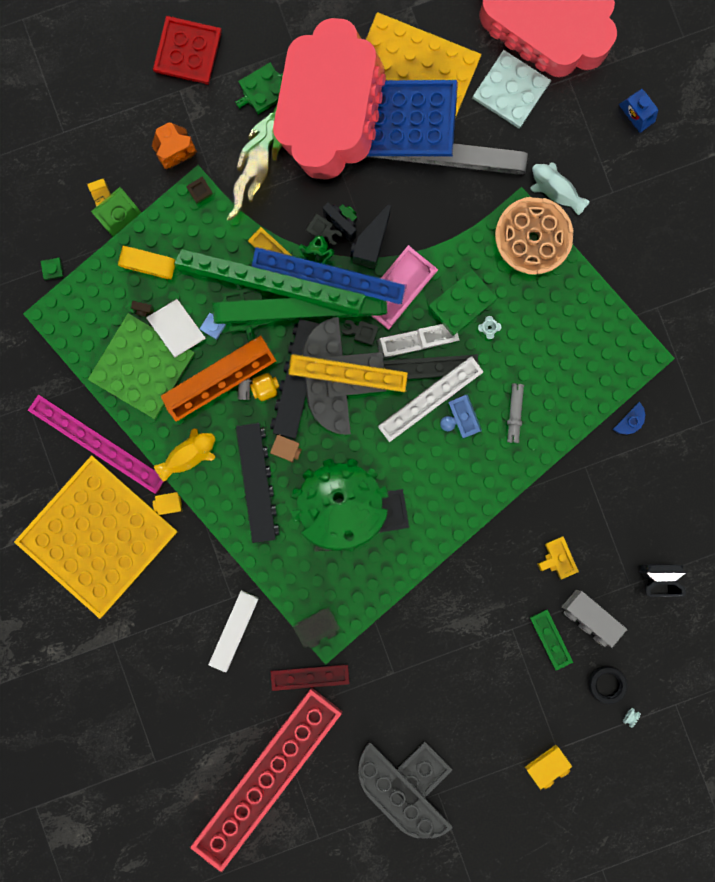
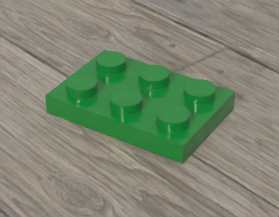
[428,270,497,336]

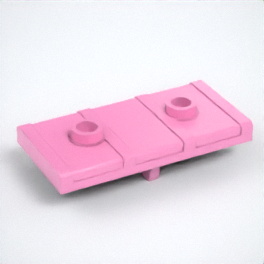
[372,245,438,330]

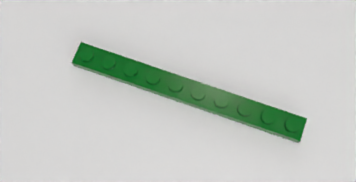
[174,249,365,315]

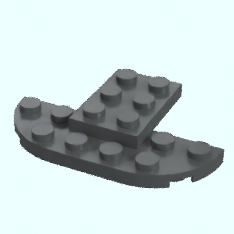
[303,317,386,435]
[359,741,453,839]

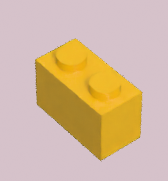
[525,745,572,790]

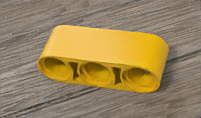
[118,246,176,280]

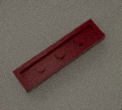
[270,664,349,691]

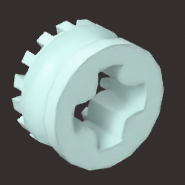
[623,708,641,728]

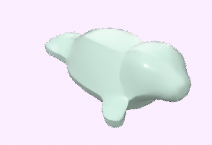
[531,163,589,215]

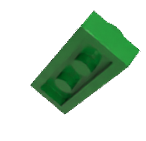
[530,609,573,671]

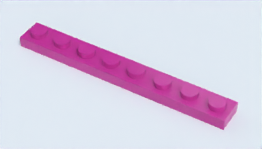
[28,395,165,494]

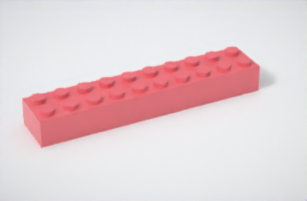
[190,688,342,872]

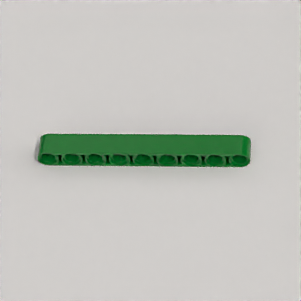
[213,296,388,324]

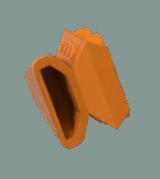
[152,122,197,169]

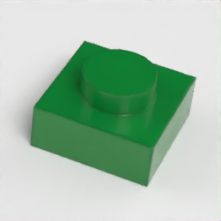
[339,204,357,223]
[41,258,64,281]

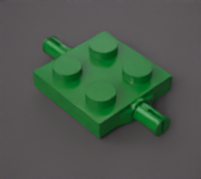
[235,62,283,114]
[222,283,268,342]

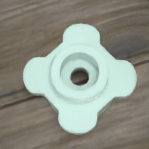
[478,316,501,339]

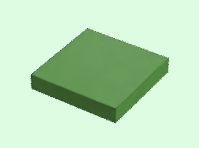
[91,187,142,237]

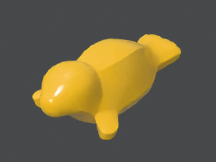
[154,429,215,482]

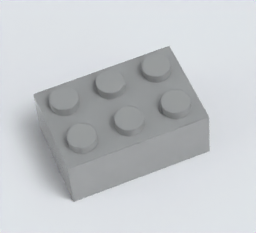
[561,590,627,647]

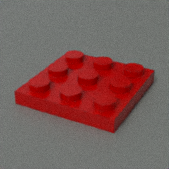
[153,16,222,85]

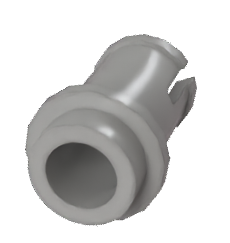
[238,377,252,400]

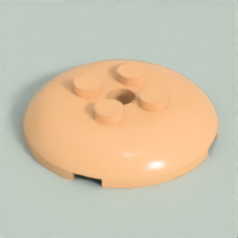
[495,197,573,274]

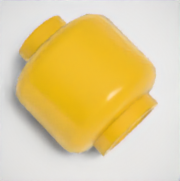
[250,373,280,401]

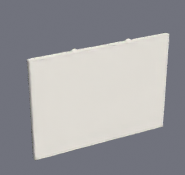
[146,299,206,357]

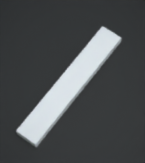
[378,356,483,442]

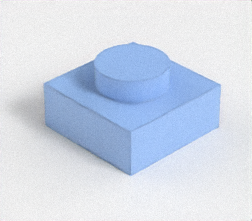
[200,313,226,340]

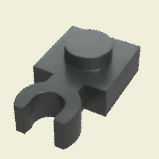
[306,214,342,245]
[342,320,378,346]

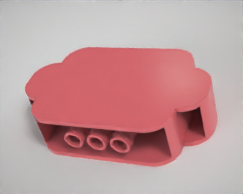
[480,0,617,77]
[273,18,386,179]

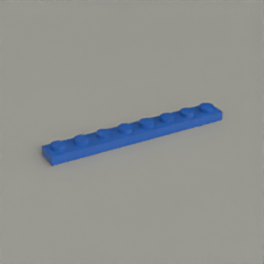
[251,247,406,305]

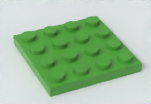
[88,313,195,419]

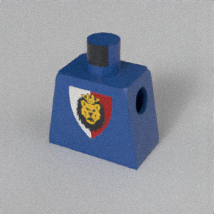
[619,89,658,133]

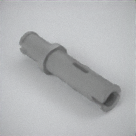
[507,384,524,443]

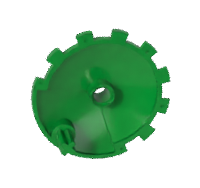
[291,458,388,552]

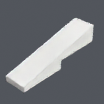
[376,324,459,359]
[209,590,259,673]

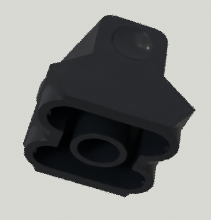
[639,565,686,597]

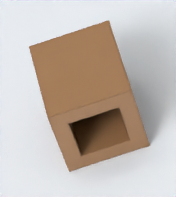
[270,435,302,463]

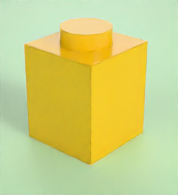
[153,492,183,515]

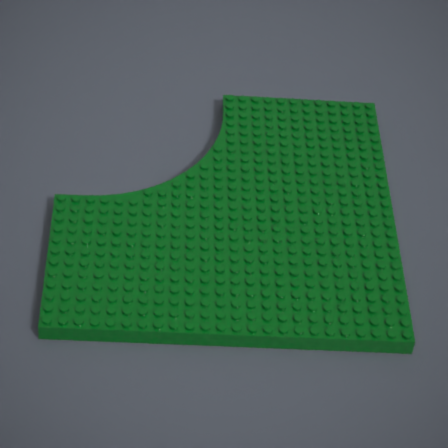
[23,165,675,665]

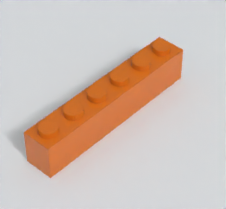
[161,335,276,422]

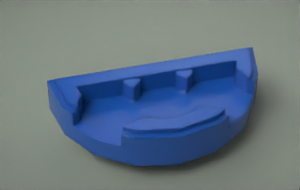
[612,402,645,435]

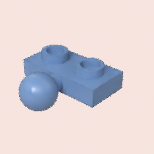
[440,395,482,438]

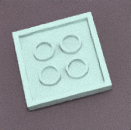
[472,50,551,129]

